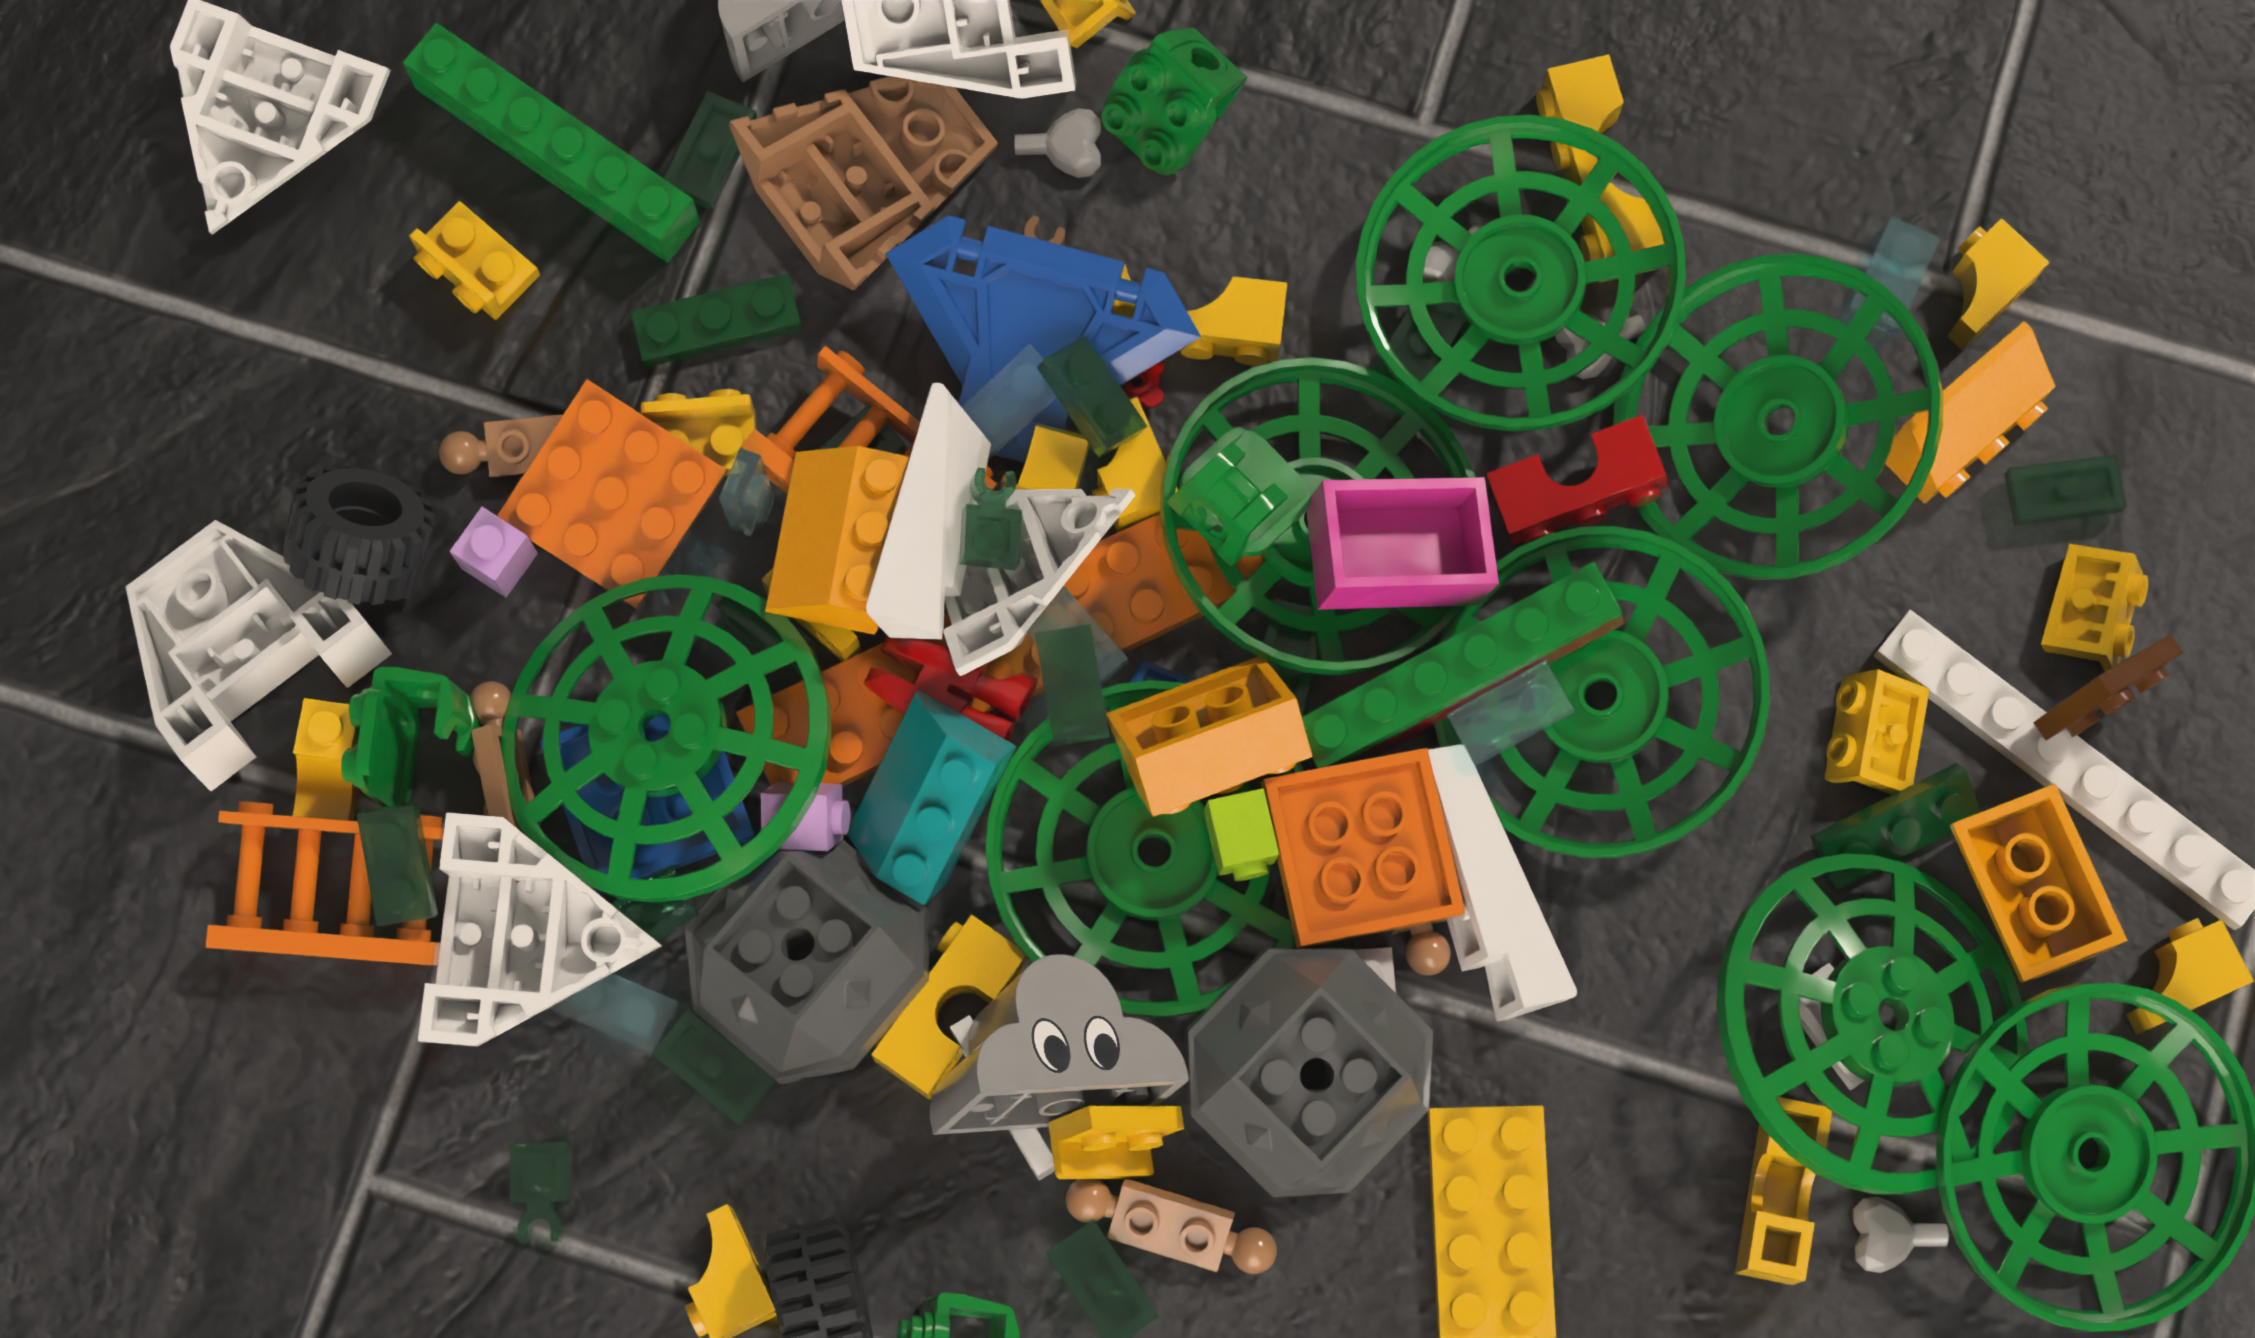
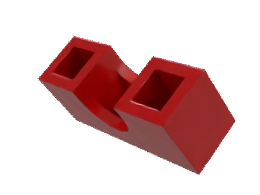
[1486,415,1669,545]

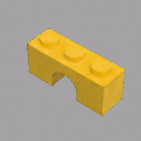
[871,914,1028,1100]
[1735,1097,1832,1285]

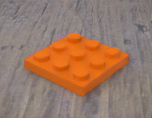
[497,379,728,609]
[1260,748,1465,949]

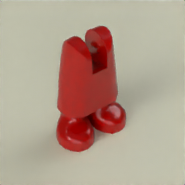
[863,635,1038,742]

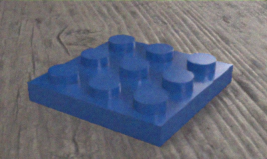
[539,716,755,897]

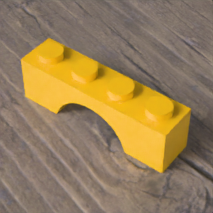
[1536,54,1664,283]
[1112,264,1287,366]

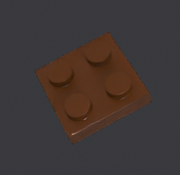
[2033,634,2183,741]

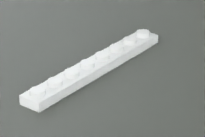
[1873,610,2255,930]

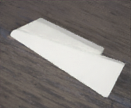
[866,383,991,639]
[1428,744,1577,1022]

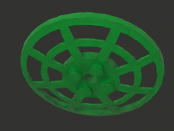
[1356,115,1686,431]
[1613,253,1944,580]
[1160,357,1476,675]
[1435,526,1770,859]
[501,574,832,903]
[985,680,1304,1018]
[1716,853,2028,1195]
[1936,982,2255,1332]

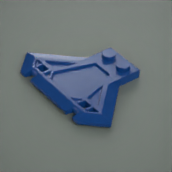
[885,215,1202,463]

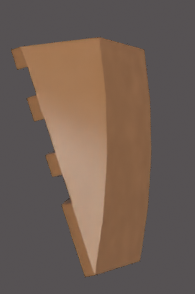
[729,76,998,291]

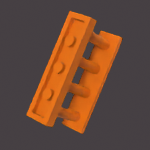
[741,346,997,497]
[205,801,444,965]

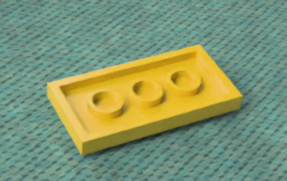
[1427,1105,1556,1338]

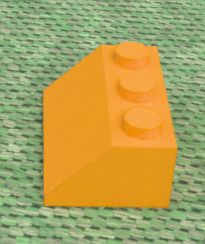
[1886,321,2056,504]
[765,446,910,635]
[1105,657,1312,817]
[1950,784,2128,983]

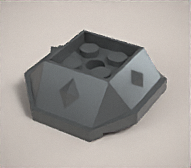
[685,840,929,1085]
[1185,948,1433,1197]

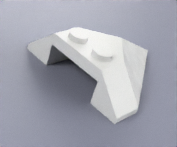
[170,0,390,234]
[943,489,1136,676]
[418,813,662,1047]

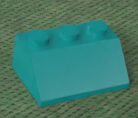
[847,690,1016,906]

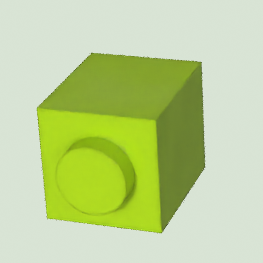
[1203,788,1279,881]

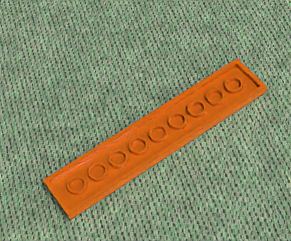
[736,513,1281,787]

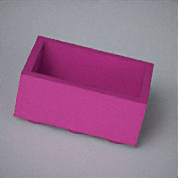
[1306,477,1499,609]

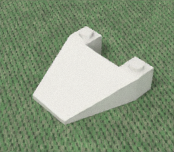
[842,0,1076,99]
[126,520,392,791]

